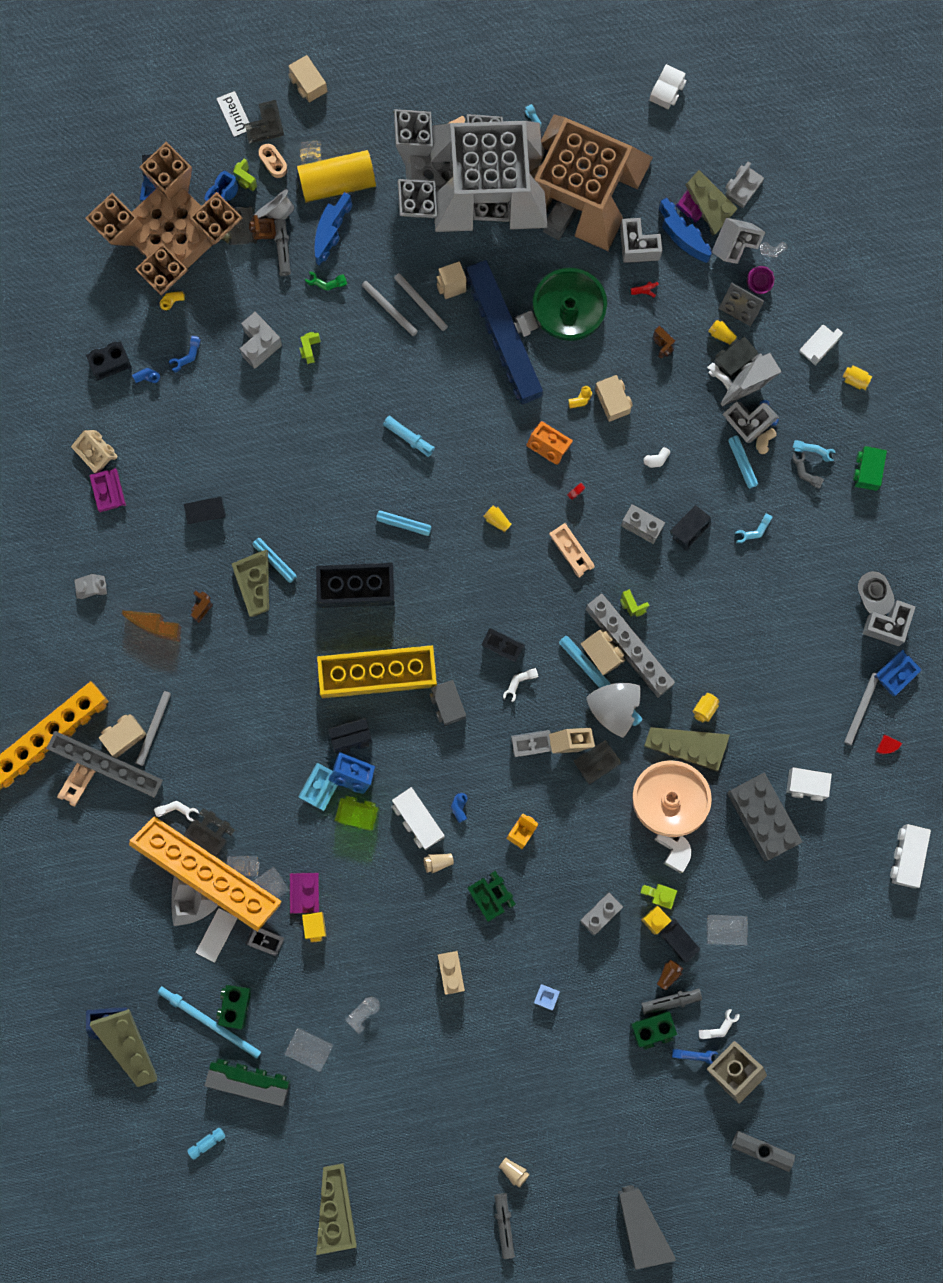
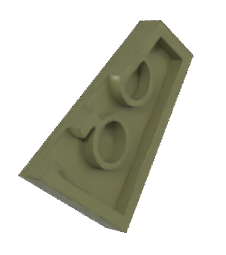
[232,549,269,617]

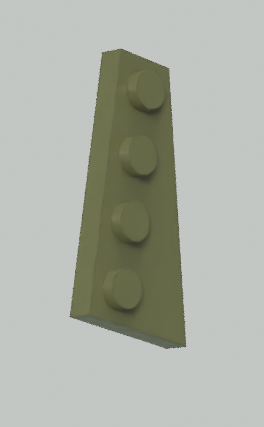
[644,727,730,772]
[90,1009,157,1087]
[316,1163,357,1255]

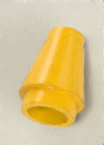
[708,320,737,345]
[483,505,511,532]

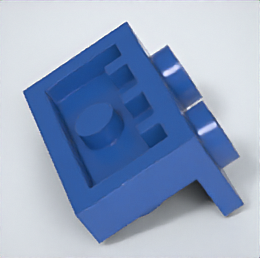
[328,752,375,794]

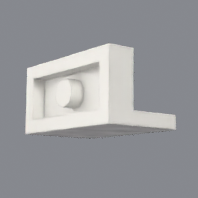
[799,325,843,366]

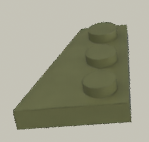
[685,170,738,236]

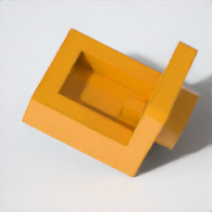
[506,814,539,849]

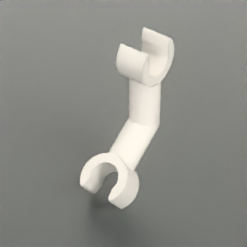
[707,363,732,390]
[503,668,538,703]
[154,801,199,822]
[699,1009,739,1039]

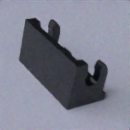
[184,497,226,525]
[670,505,711,551]
[481,628,525,662]
[659,918,700,963]

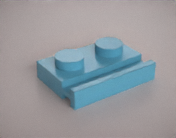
[298,763,338,811]

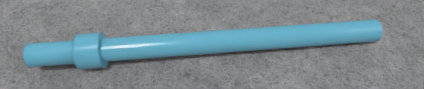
[157,986,261,1059]

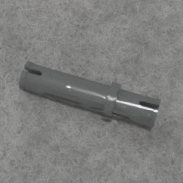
[274,219,291,276]
[641,988,702,1015]
[494,1193,515,1259]

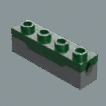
[205,1058,291,1106]

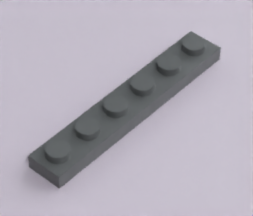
[46,731,163,798]

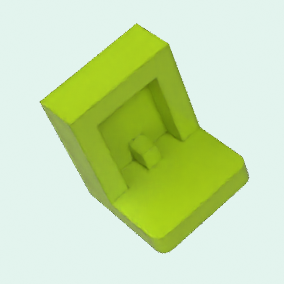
[233,159,257,191]
[300,332,321,364]
[620,589,649,617]

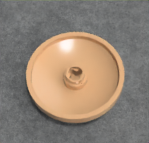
[632,761,712,837]

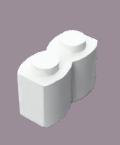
[649,64,687,110]

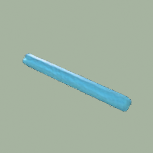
[559,636,642,726]

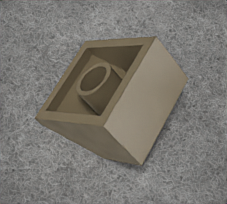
[707,1041,767,1104]

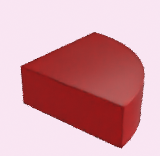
[875,735,902,754]

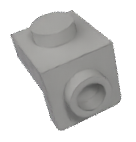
[514,311,538,337]
[75,574,107,599]

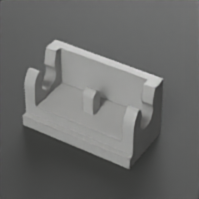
[511,730,552,757]

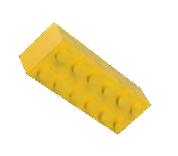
[317,645,437,698]

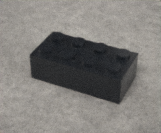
[316,563,395,608]

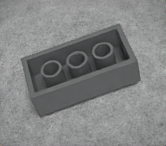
[727,772,803,862]

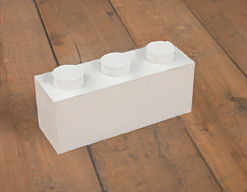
[392,787,445,850]
[890,824,931,888]

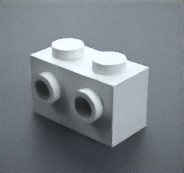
[786,768,832,801]

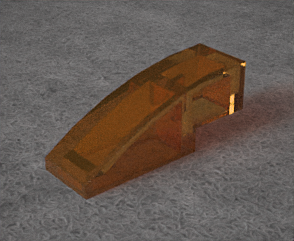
[122,610,182,642]

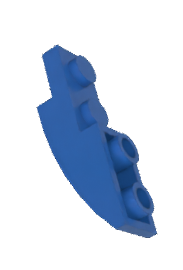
[315,192,352,266]
[659,198,712,263]

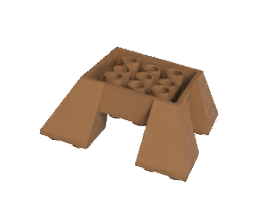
[529,114,653,251]
[85,142,243,296]

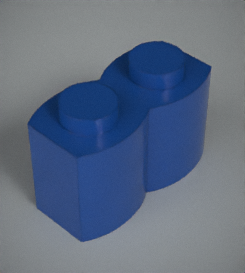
[205,171,238,203]

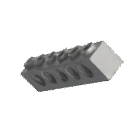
[585,594,675,698]

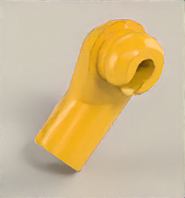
[160,291,185,310]
[568,386,592,408]

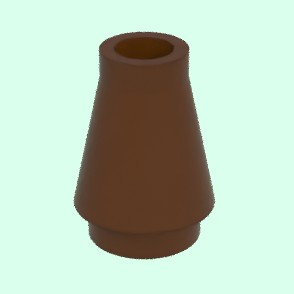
[657,959,684,991]

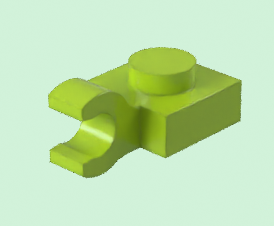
[640,884,677,909]

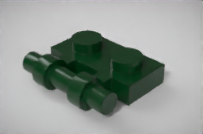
[467,871,516,922]

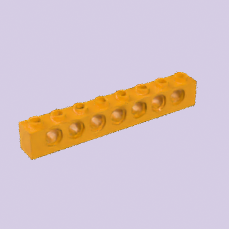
[0,681,109,790]

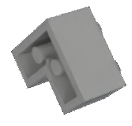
[620,218,662,263]
[712,218,765,264]
[239,312,282,369]
[723,402,779,443]
[862,600,916,646]

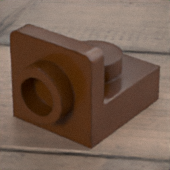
[653,326,675,359]
[191,590,213,623]

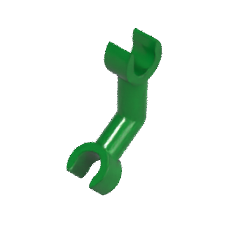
[305,271,347,291]

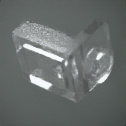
[227,856,259,876]

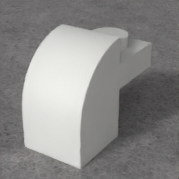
[655,834,691,874]

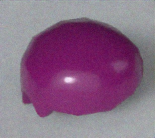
[746,266,775,294]

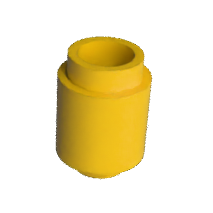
[843,365,872,390]
[693,693,720,723]

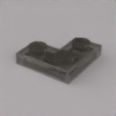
[245,100,284,143]

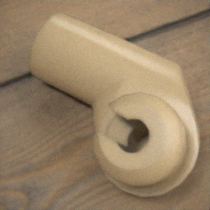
[756,428,777,454]

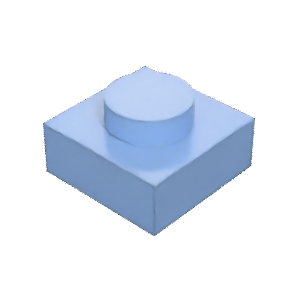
[534,984,560,1010]

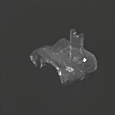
[300,141,322,165]

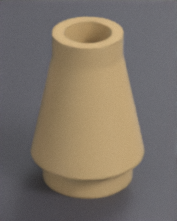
[423,853,454,873]
[499,1158,529,1188]

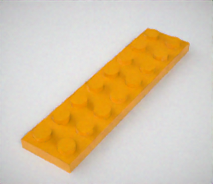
[129,816,281,932]

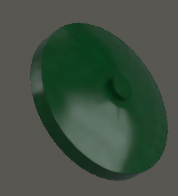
[533,268,607,341]

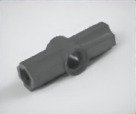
[731,1131,795,1172]

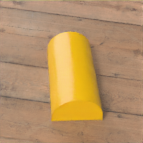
[297,150,376,202]

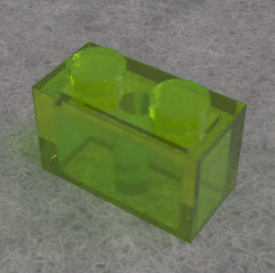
[335,796,379,832]

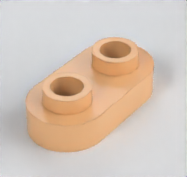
[259,144,287,178]

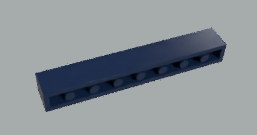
[465,260,543,405]

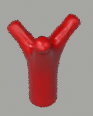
[630,281,659,298]

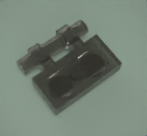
[184,808,235,857]

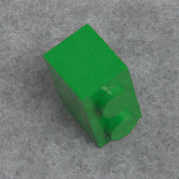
[853,446,887,491]

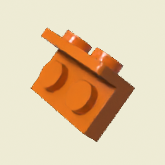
[527,421,573,465]

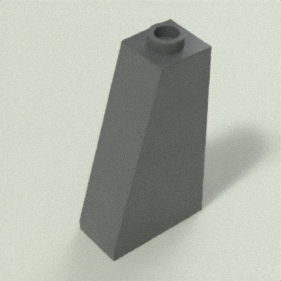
[618,1185,676,1269]

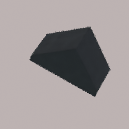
[245,928,284,956]

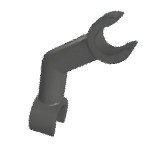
[792,452,824,489]

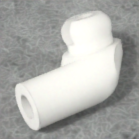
[644,447,670,468]

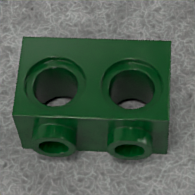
[216,985,252,1029]
[630,1011,677,1050]

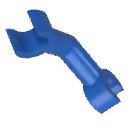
[169,336,201,372]
[672,1049,718,1064]

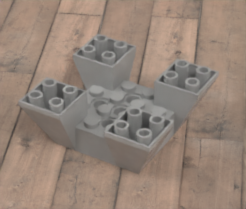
[394,109,509,222]
[431,121,547,232]

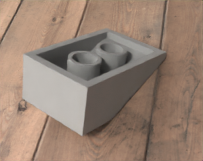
[721,353,781,406]

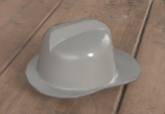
[255,189,294,221]
[858,571,895,615]

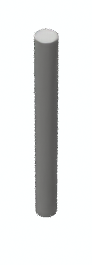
[394,273,448,331]
[362,281,418,336]
[844,673,878,745]
[136,691,171,766]

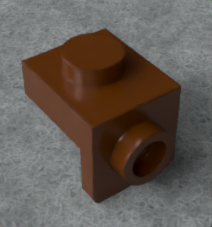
[249,215,276,239]

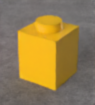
[641,906,671,935]
[302,912,326,942]

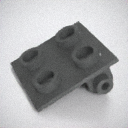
[719,283,764,327]

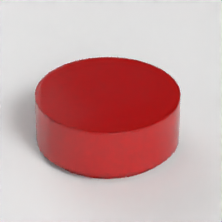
[567,483,585,500]

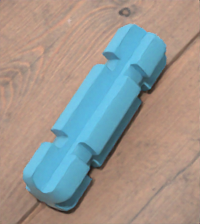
[187,1128,225,1159]

